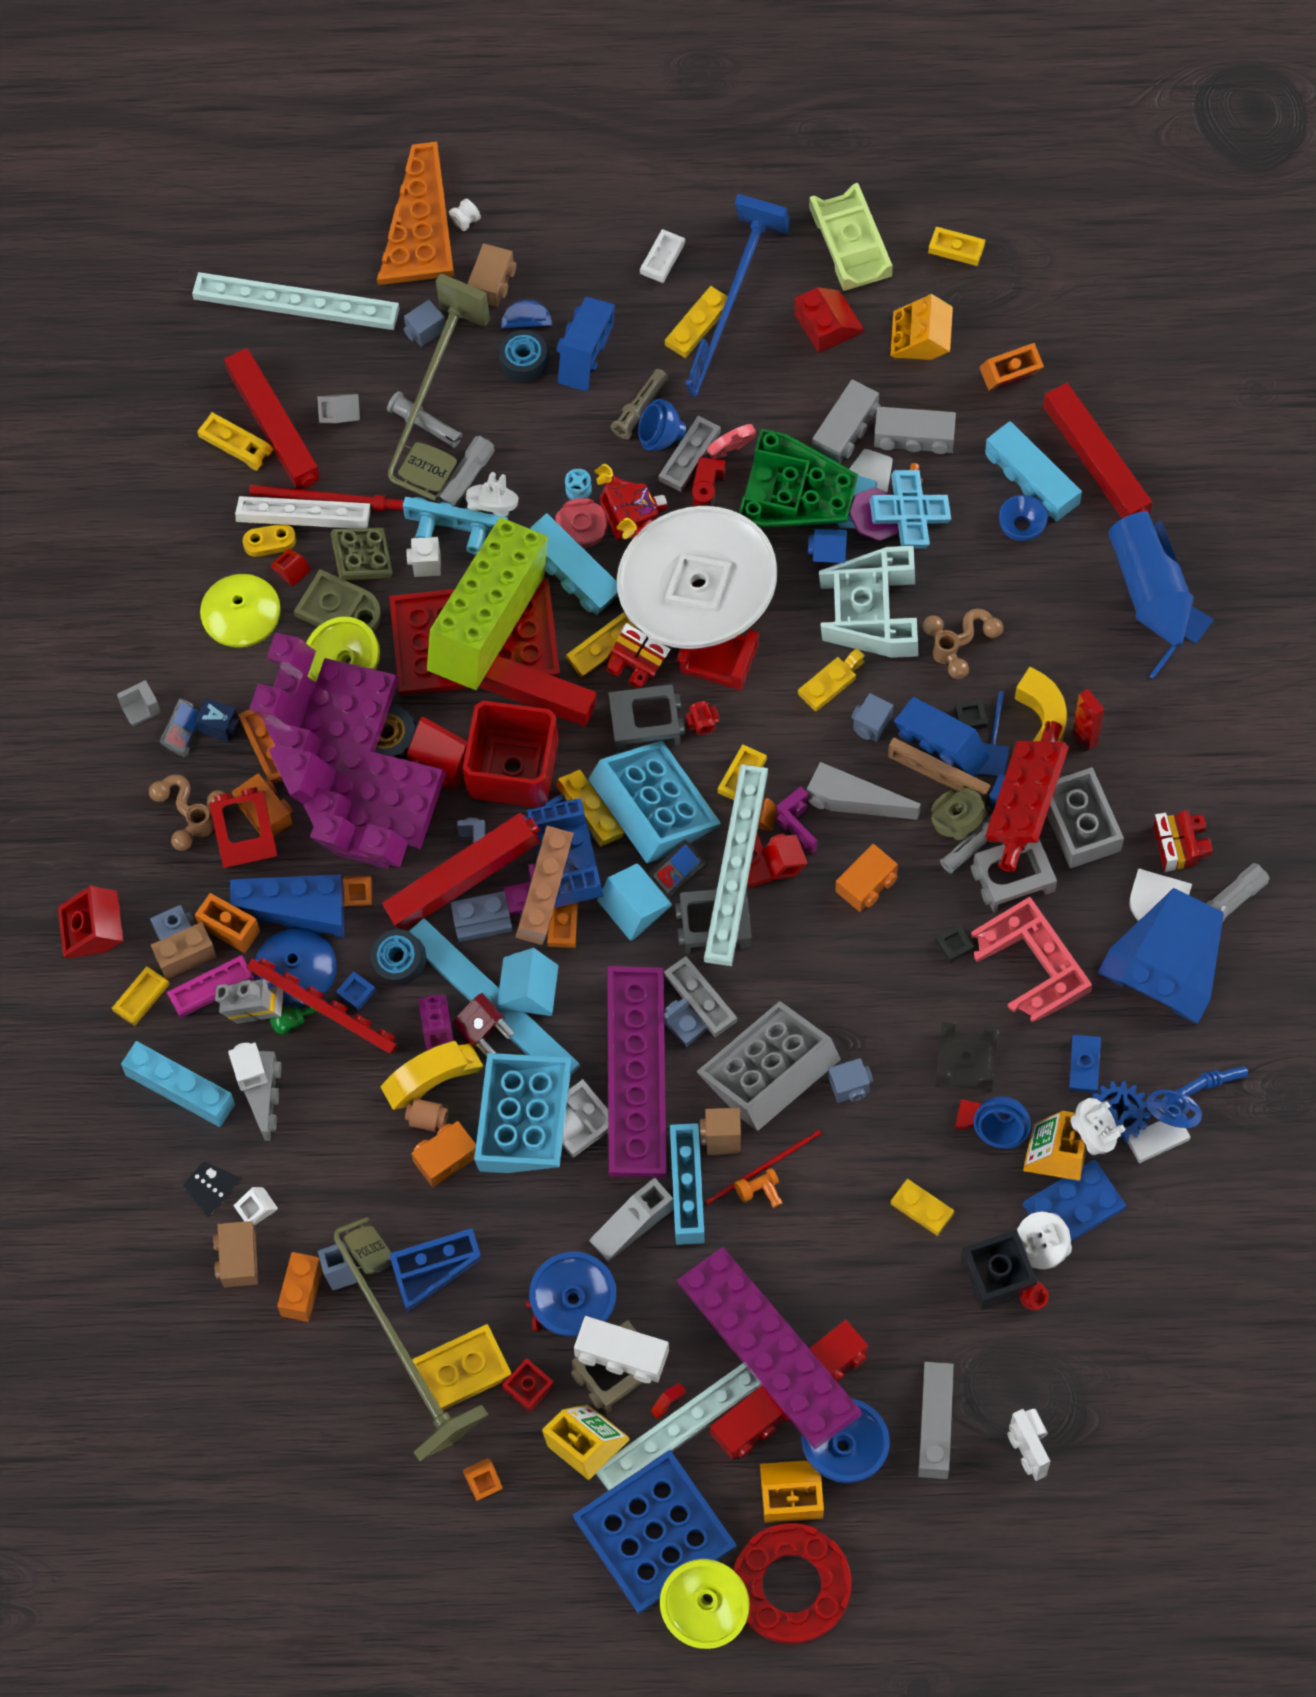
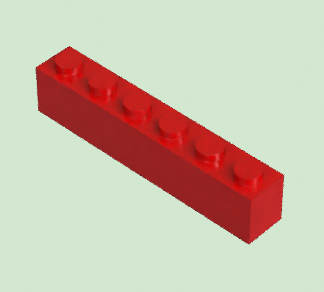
[710,1320,868,1461]

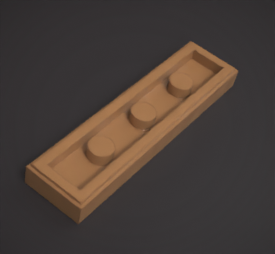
[888,738,991,804]

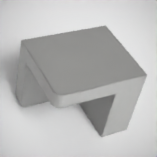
[318,394,360,423]
[117,680,161,726]

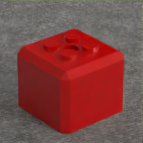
[463,701,559,808]

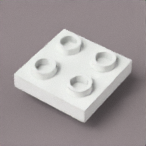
[562,1080,608,1158]
[1007,1409,1050,1481]

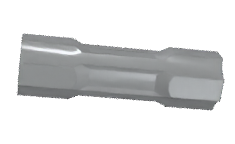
[436,436,495,507]
[1206,863,1270,922]

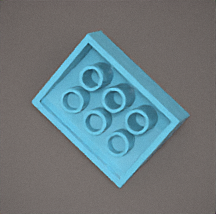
[588,740,721,863]
[474,1053,572,1173]

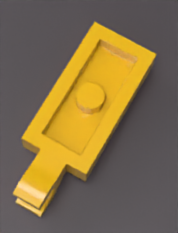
[798,648,865,712]

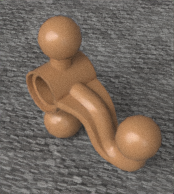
[923,608,1004,680]
[149,774,227,851]

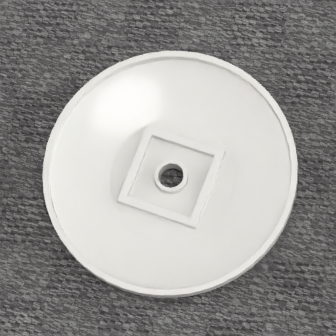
[617,506,777,649]

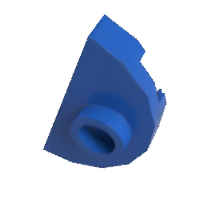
[501,299,552,328]

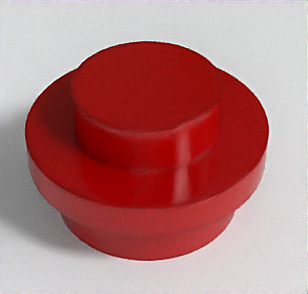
[1020,1282,1049,1310]

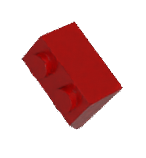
[794,287,864,353]
[407,717,468,790]
[58,886,123,958]

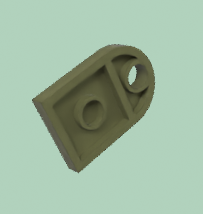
[294,569,381,632]

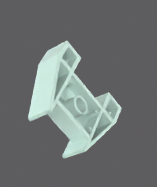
[819,546,919,658]

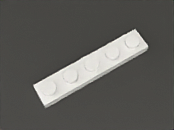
[235,496,371,529]

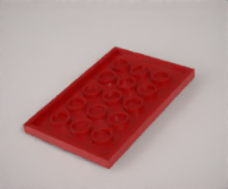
[389,578,560,696]

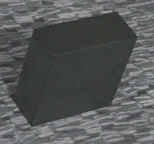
[955,699,987,730]
[936,925,974,963]

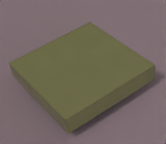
[331,528,393,580]

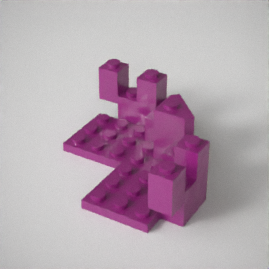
[249,632,446,869]

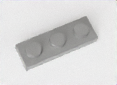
[659,416,721,492]
[664,956,737,1038]

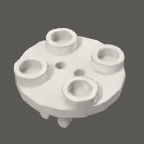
[466,472,518,517]
[1071,1098,1125,1155]
[1017,1211,1072,1270]

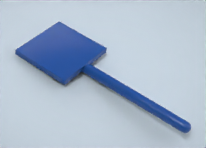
[1149,606,1214,679]
[978,691,1009,777]

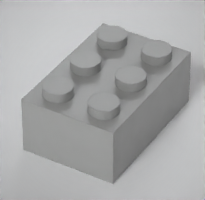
[1047,767,1124,869]

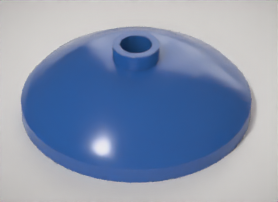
[254,928,337,1007]
[529,1252,616,1337]
[801,1398,890,1483]

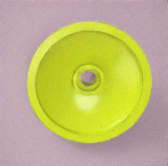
[200,574,281,648]
[306,617,380,683]
[660,1559,749,1649]

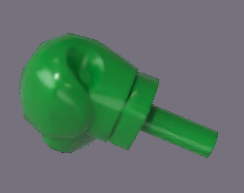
[269,1005,317,1035]

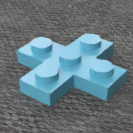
[869,470,951,548]

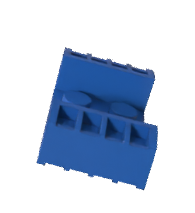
[527,798,604,907]

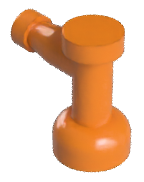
[734,1168,783,1208]

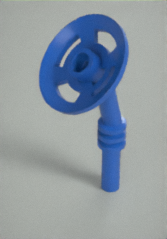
[1146,1066,1248,1128]

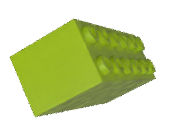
[427,517,549,690]

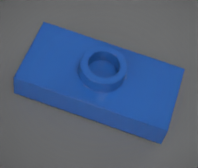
[1069,1035,1101,1093]

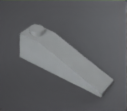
[807,762,921,820]
[918,1362,954,1479]

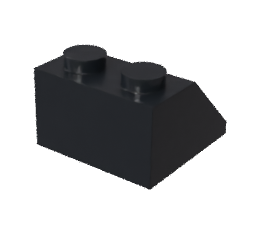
[961,1230,1038,1311]

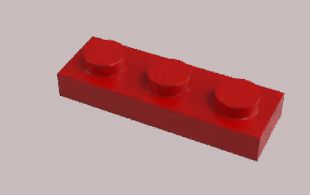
[1073,689,1104,749]

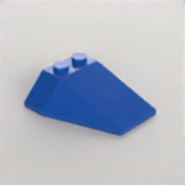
[1097,888,1224,1025]

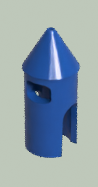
[1108,511,1194,647]

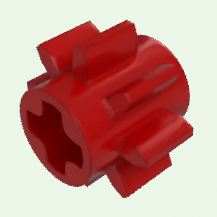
[685,701,719,735]

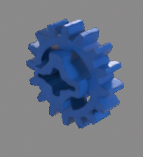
[1092,1081,1151,1143]

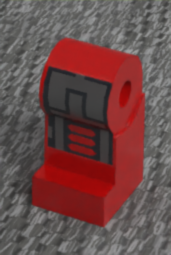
[692,457,726,507]

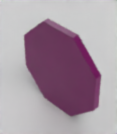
[849,487,899,542]

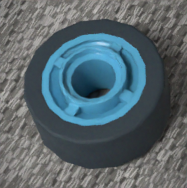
[498,330,549,382]
[370,929,427,984]

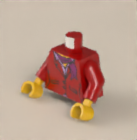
[594,464,667,542]

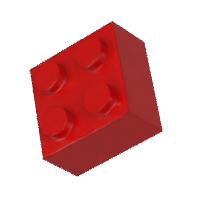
[502,1358,554,1413]

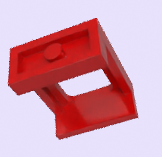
[209,787,278,868]

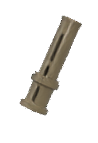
[610,369,669,440]

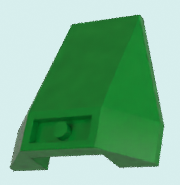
[739,429,858,528]

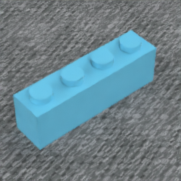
[985,421,1082,522]
[530,513,618,616]
[121,1041,235,1128]
[670,1123,705,1245]

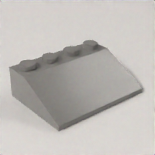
[697,1001,841,1131]

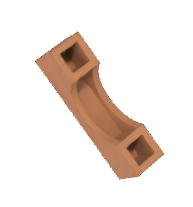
[515,826,574,945]

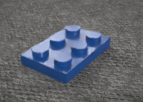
[1022,1159,1127,1242]

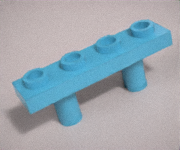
[403,497,508,555]

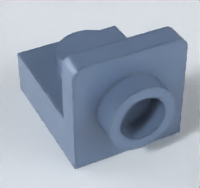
[664,997,707,1047]

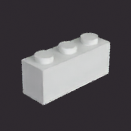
[574,1316,669,1383]

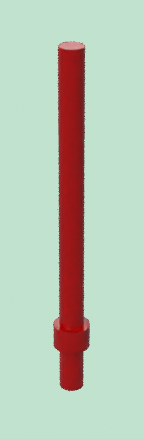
[249,485,404,511]

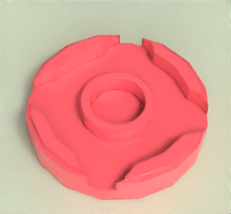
[707,424,756,459]
[555,498,608,549]

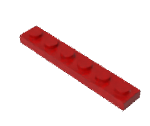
[246,957,399,1054]

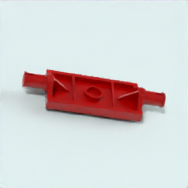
[985,721,1069,872]

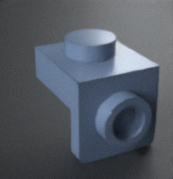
[457,818,486,843]

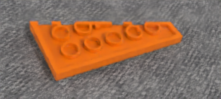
[377,142,454,285]

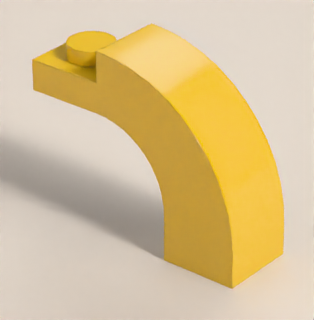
[1015,667,1067,742]
[380,1041,483,1110]

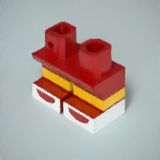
[606,623,670,689]
[1153,810,1212,872]

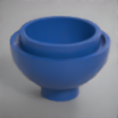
[638,399,686,451]
[974,1096,1031,1149]

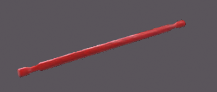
[705,1130,822,1205]

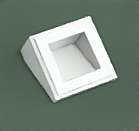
[233,1187,278,1225]

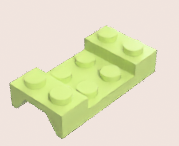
[809,183,893,291]

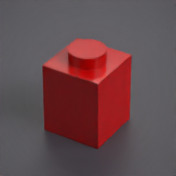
[762,834,808,879]

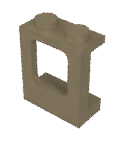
[571,1320,663,1414]

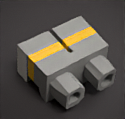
[215,979,283,1024]

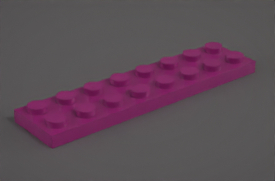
[607,966,666,1178]
[677,1247,862,1450]

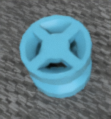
[565,469,592,500]

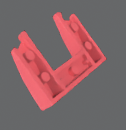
[971,897,1092,1022]

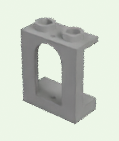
[971,839,1057,913]

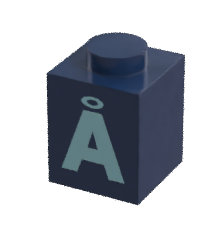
[195,698,240,743]

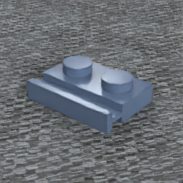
[450,891,513,943]

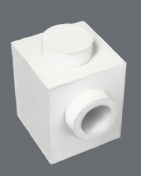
[407,537,441,577]
[228,1043,268,1091]

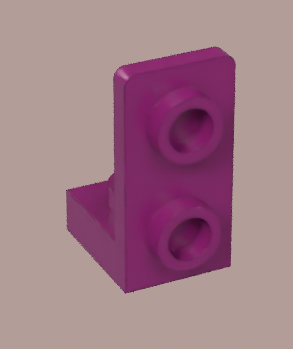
[776,786,817,854]
[504,864,535,916]
[419,995,454,1051]

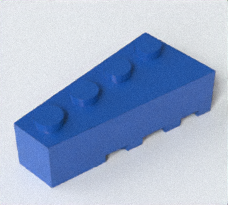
[230,874,345,938]

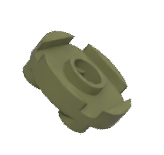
[931,788,988,840]

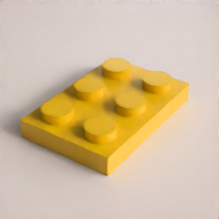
[412,1324,512,1411]

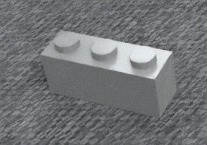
[812,380,881,464]
[874,407,956,454]

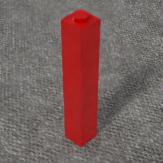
[224,348,320,489]
[1043,383,1153,519]
[479,655,597,727]
[382,813,541,930]

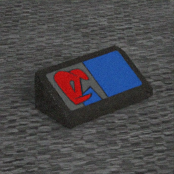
[158,698,200,760]
[648,840,706,900]

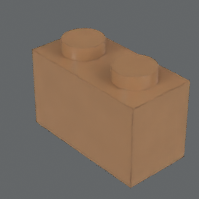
[468,243,516,307]
[151,922,217,980]
[700,1108,741,1155]
[213,1221,258,1288]

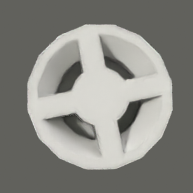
[449,199,481,231]

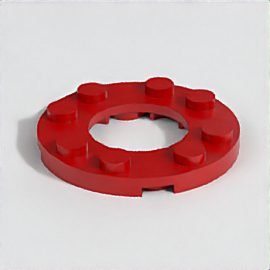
[733,1523,851,1644]

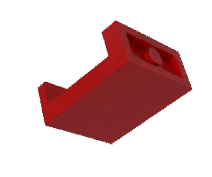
[677,630,759,691]

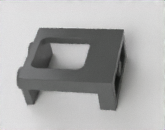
[608,684,685,753]
[675,889,752,954]

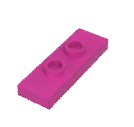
[167,955,255,1018]

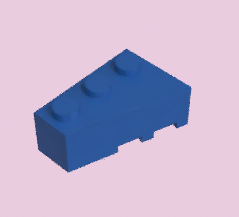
[557,297,615,392]
[894,697,990,777]
[389,1228,481,1313]

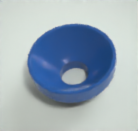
[999,495,1048,541]

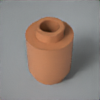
[405,1099,448,1132]

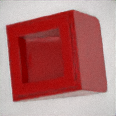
[270,549,311,586]

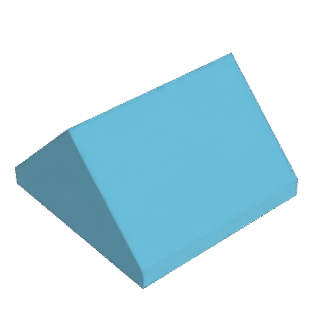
[597,864,672,941]
[497,948,559,1016]

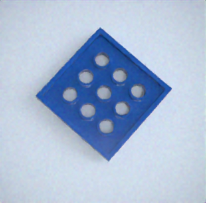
[572,1450,737,1615]

